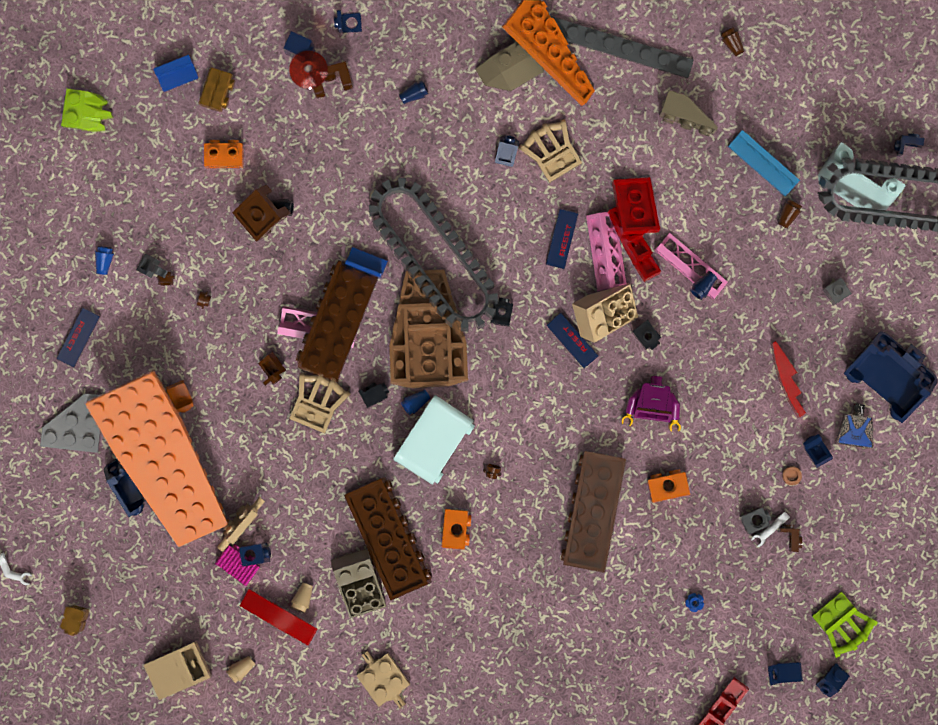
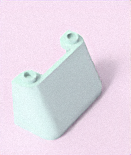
[818,142,906,210]
[393,395,475,485]

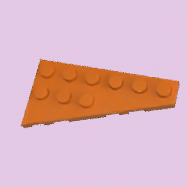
[502,0,595,106]

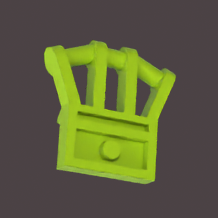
[812,592,878,658]

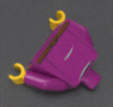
[622,376,681,432]

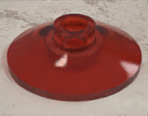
[289,51,328,89]

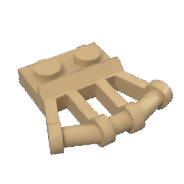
[518,119,582,183]
[289,373,351,434]

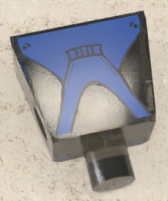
[835,404,874,449]

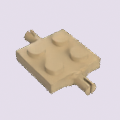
[217,497,265,552]
[357,651,410,709]

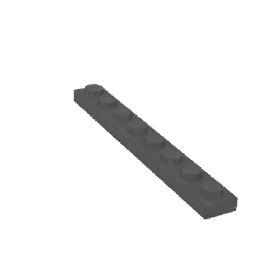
[550,16,694,79]

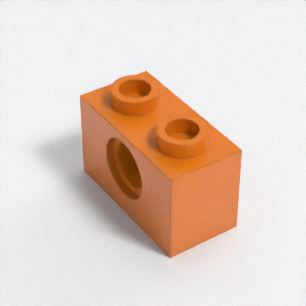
[647,469,690,503]
[442,509,472,550]

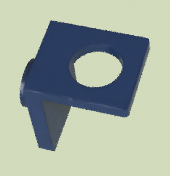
[334,10,362,33]
[239,543,271,567]
[768,662,803,685]

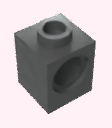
[823,278,852,305]
[740,507,771,534]

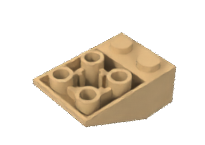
[572,283,638,343]
[144,641,212,700]

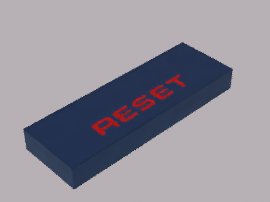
[546,209,578,269]
[57,308,100,368]
[546,313,598,368]

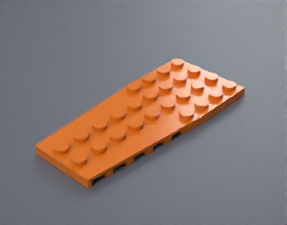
[85,370,229,547]

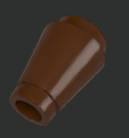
[720,27,745,57]
[778,199,802,229]

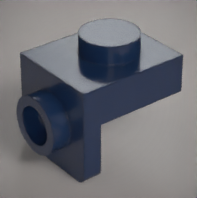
[894,133,925,156]
[902,344,926,370]
[803,434,833,468]
[816,663,850,697]

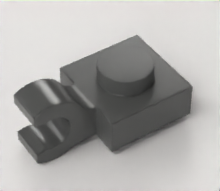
[136,254,168,278]

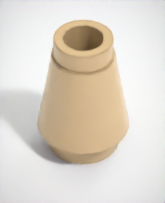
[291,583,313,613]
[226,656,255,683]

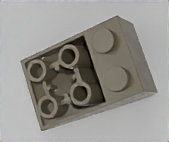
[659,90,718,136]
[331,548,386,619]

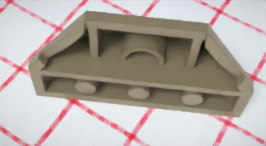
[475,42,545,91]

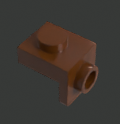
[258,352,286,386]
[778,524,802,552]

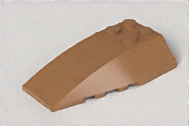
[389,270,468,388]

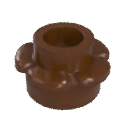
[156,272,175,286]
[196,291,211,309]
[483,464,501,479]

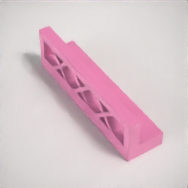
[586,212,626,291]
[655,233,728,299]
[277,306,356,348]

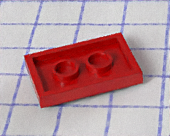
[612,177,660,235]

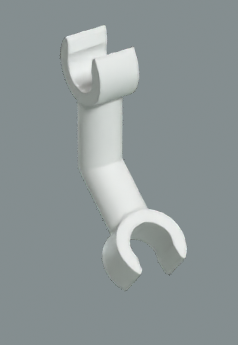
[752,512,790,547]
[0,552,32,585]

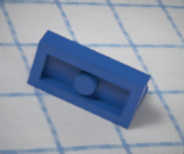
[153,55,198,92]
[345,247,388,279]

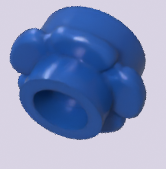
[685,593,704,612]

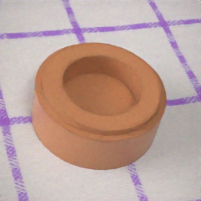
[782,466,802,485]

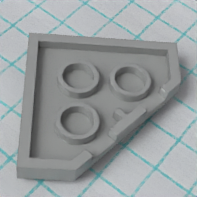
[40,394,101,453]

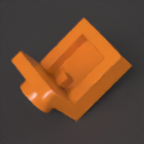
[166,380,194,413]

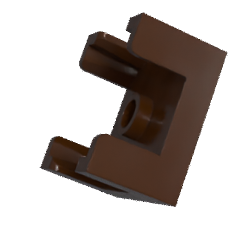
[308,61,353,99]
[232,184,291,242]

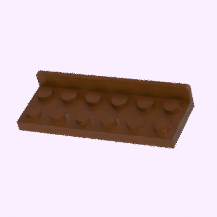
[296,260,378,382]
[561,451,627,573]
[344,477,433,601]

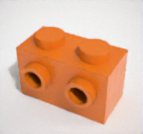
[204,140,244,168]

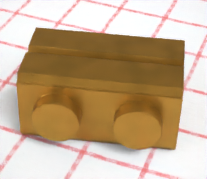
[199,67,235,112]
[60,605,89,636]

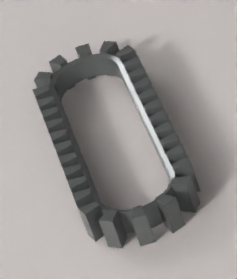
[818,158,938,232]
[369,178,498,332]

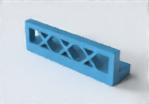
[728,130,800,197]

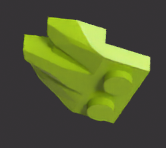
[61,88,113,132]

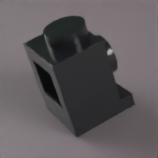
[490,297,513,327]
[631,320,661,350]
[358,382,389,408]

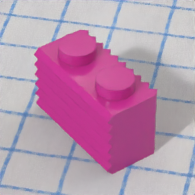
[215,544,260,586]

